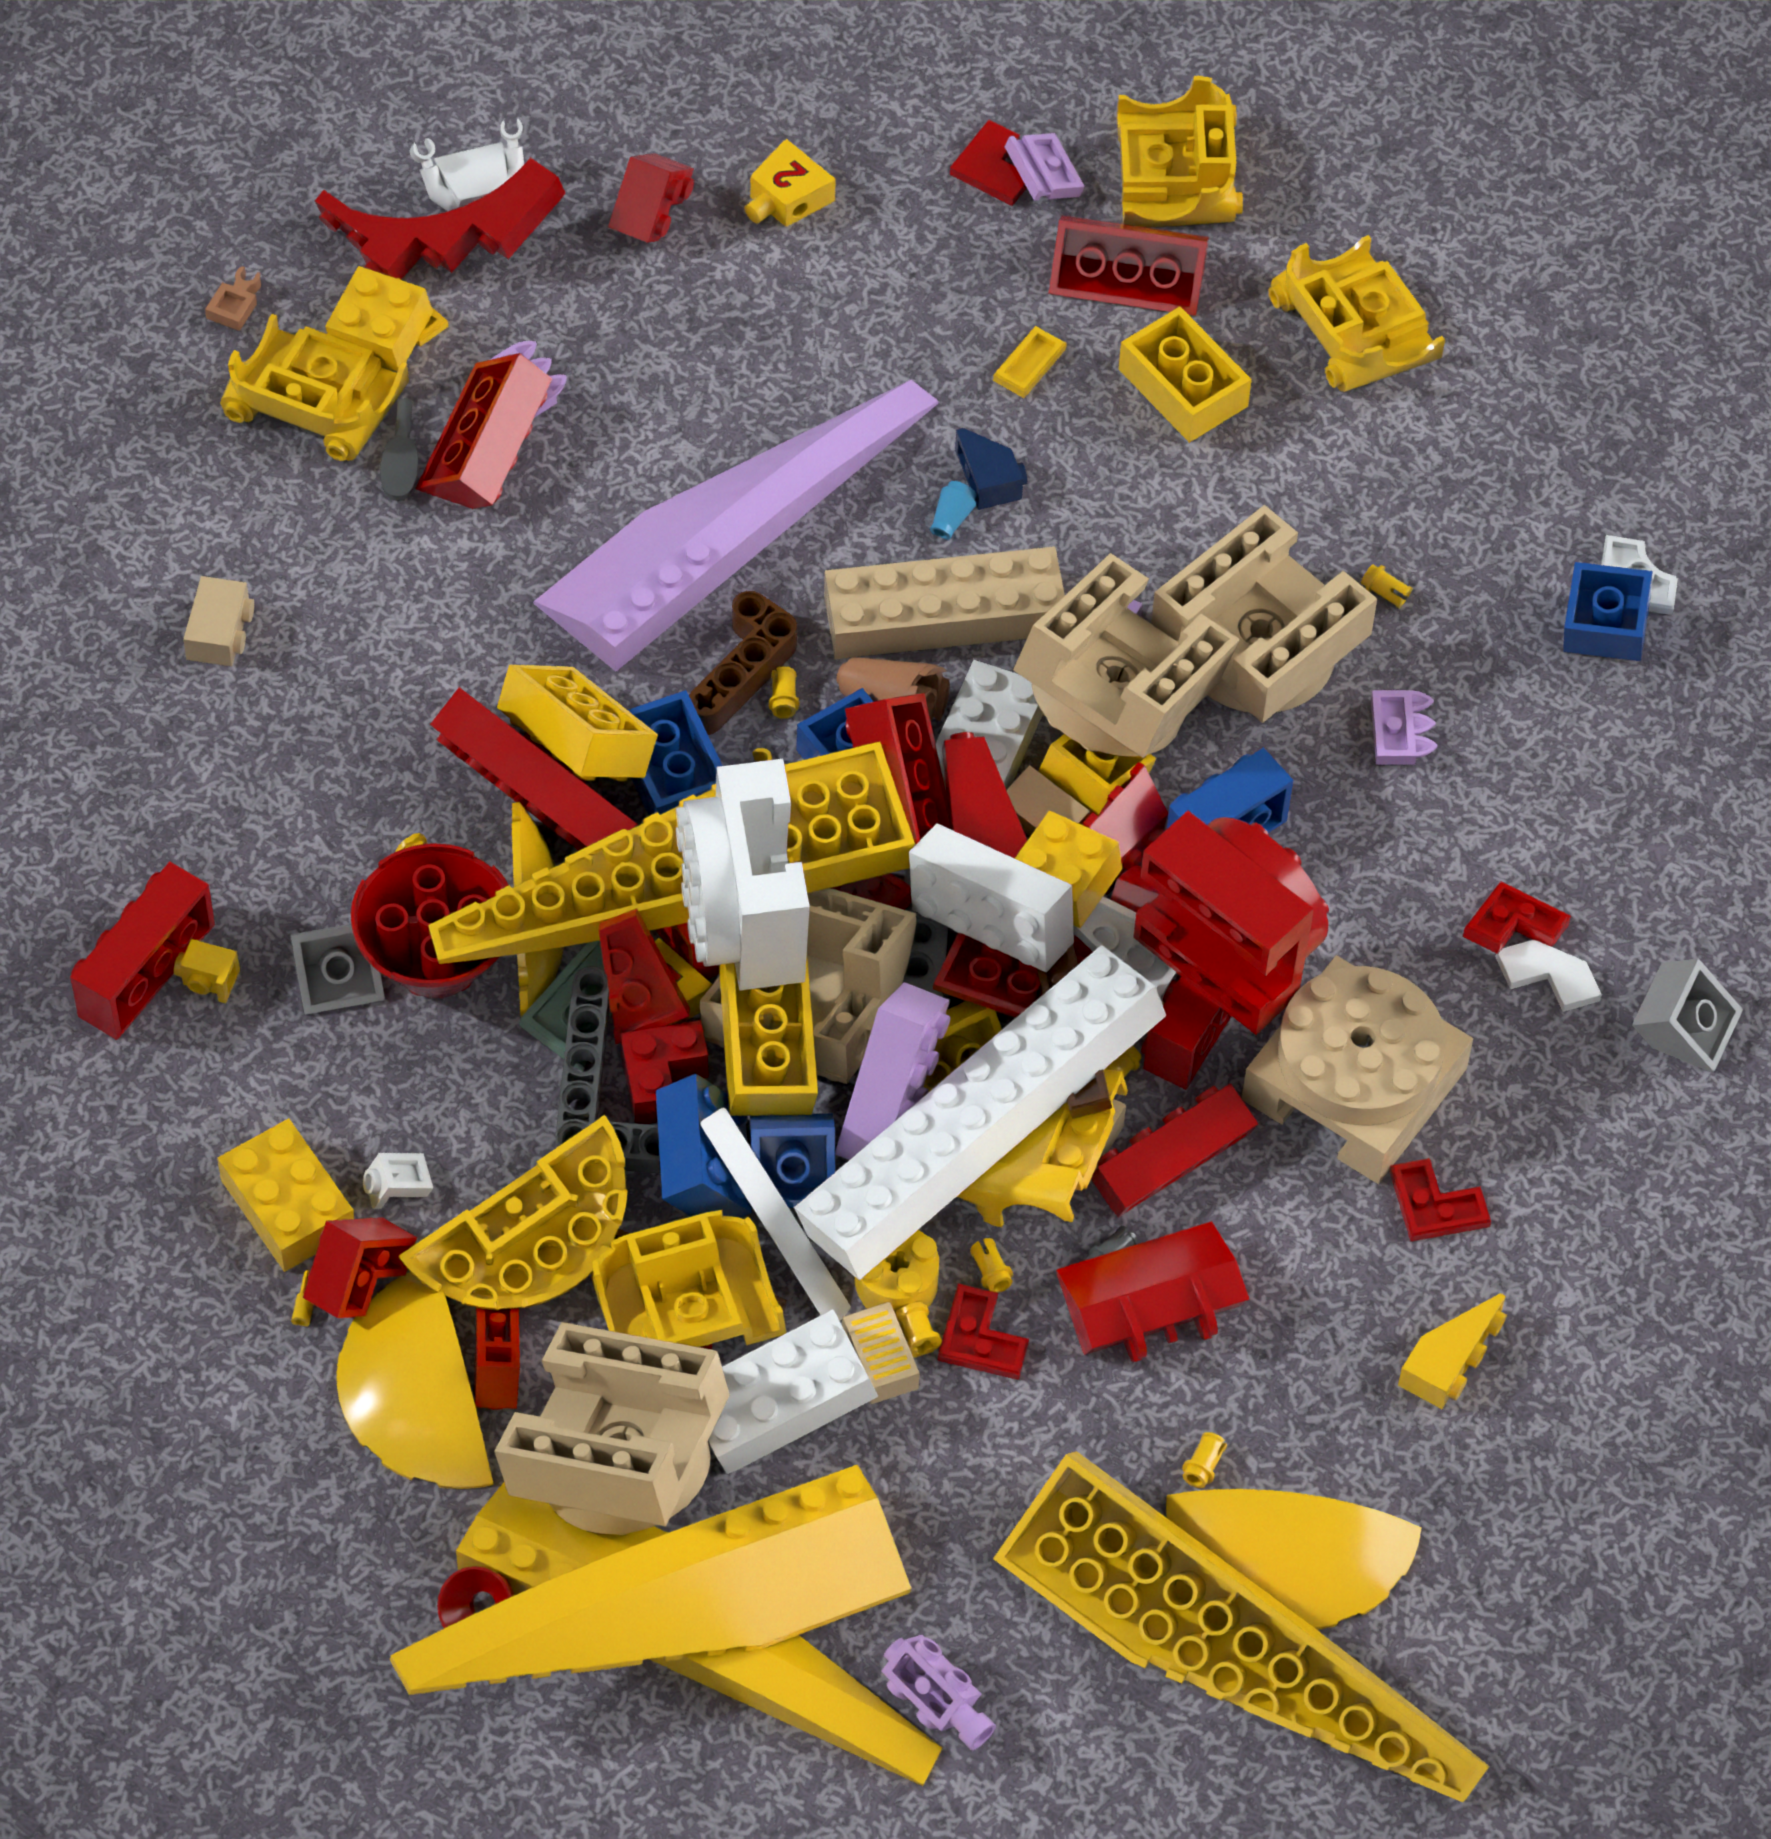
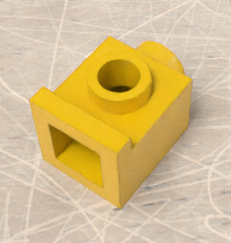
[174,939,240,1004]

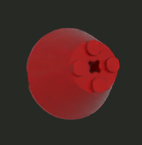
[351,843,509,998]

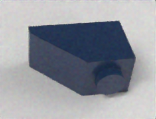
[955,428,1028,510]

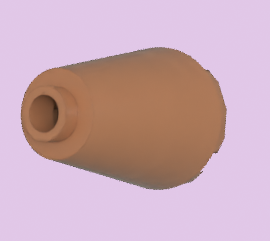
[837,657,950,721]

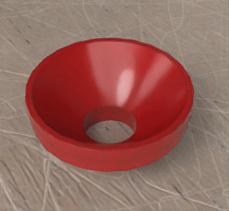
[437,1566,515,1628]

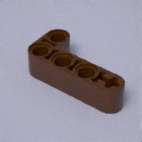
[689,591,797,735]

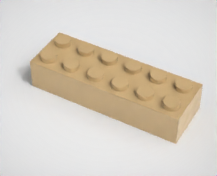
[824,546,1065,659]

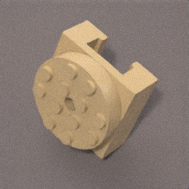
[1151,505,1377,723]
[1013,553,1240,758]
[1242,955,1473,1184]
[494,1322,730,1535]

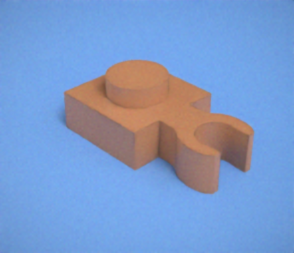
[205,266,261,331]

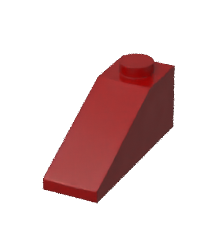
[474,1307,520,1410]

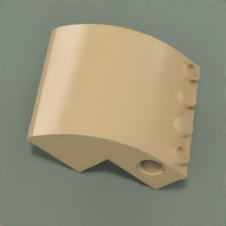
[700,888,916,1084]

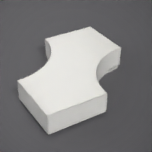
[1601,535,1678,615]

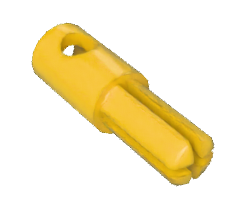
[291,1270,314,1326]

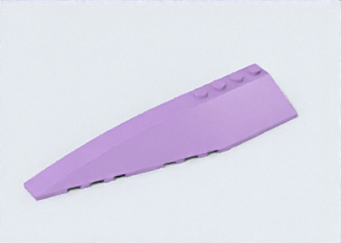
[534,380,938,672]

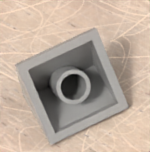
[290,924,385,1015]

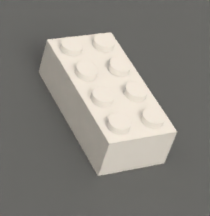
[936,660,1043,790]
[909,824,1074,972]
[708,1309,879,1474]

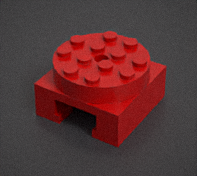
[1133,810,1329,1035]

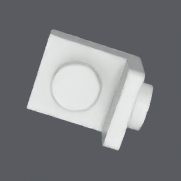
[363,1153,433,1209]

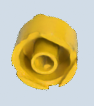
[855,1230,939,1312]

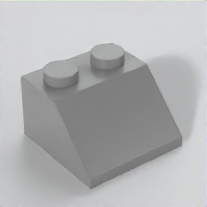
[1632,958,1743,1073]

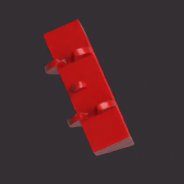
[1056,1221,1250,1362]

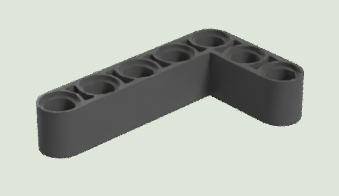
[555,966,661,1173]

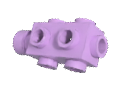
[881,1635,996,1750]

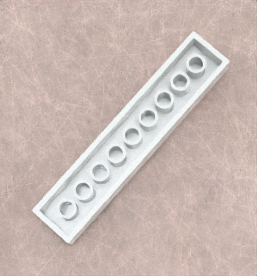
[794,945,1166,1280]

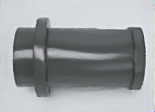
[1086,1226,1139,1260]

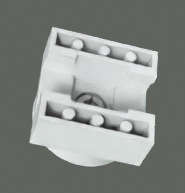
[676,759,809,991]

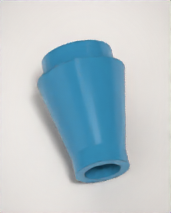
[930,481,977,540]

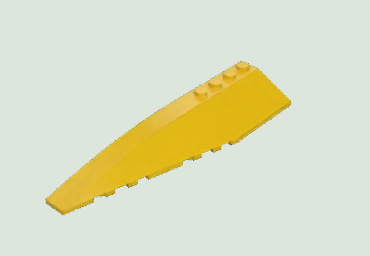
[428,742,915,964]
[993,1451,1490,1803]
[390,1465,912,1695]
[456,1482,942,1786]

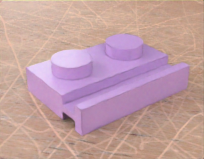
[1005,133,1085,201]

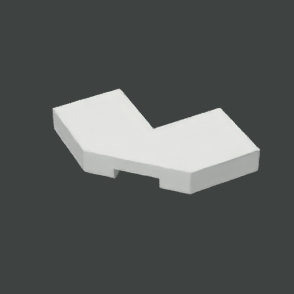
[1495,940,1602,1012]

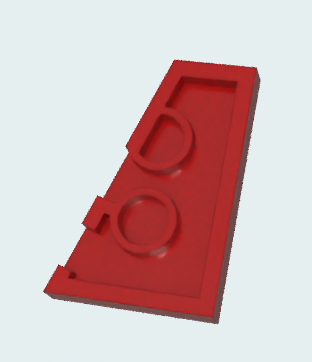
[598,908,690,1044]

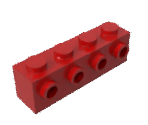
[1091,1083,1258,1218]

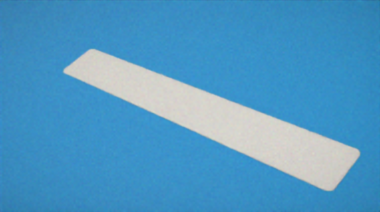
[700,1108,851,1321]

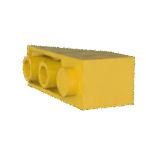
[1398,1293,1507,1409]

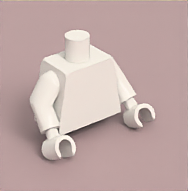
[410,119,524,211]

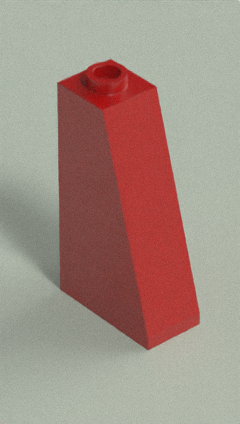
[942,732,1027,859]

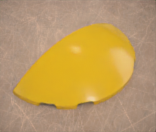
[512,802,564,1017]
[398,1115,628,1310]
[336,1272,493,1489]
[1166,1489,1421,1630]

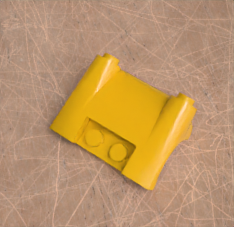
[1117,76,1243,228]
[1268,235,1445,392]
[220,314,409,461]
[957,1069,1128,1227]
[591,1210,787,1347]

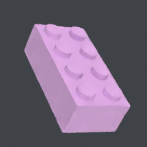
[835,982,951,1160]

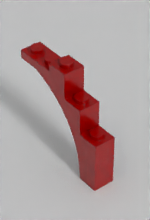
[314,157,566,279]

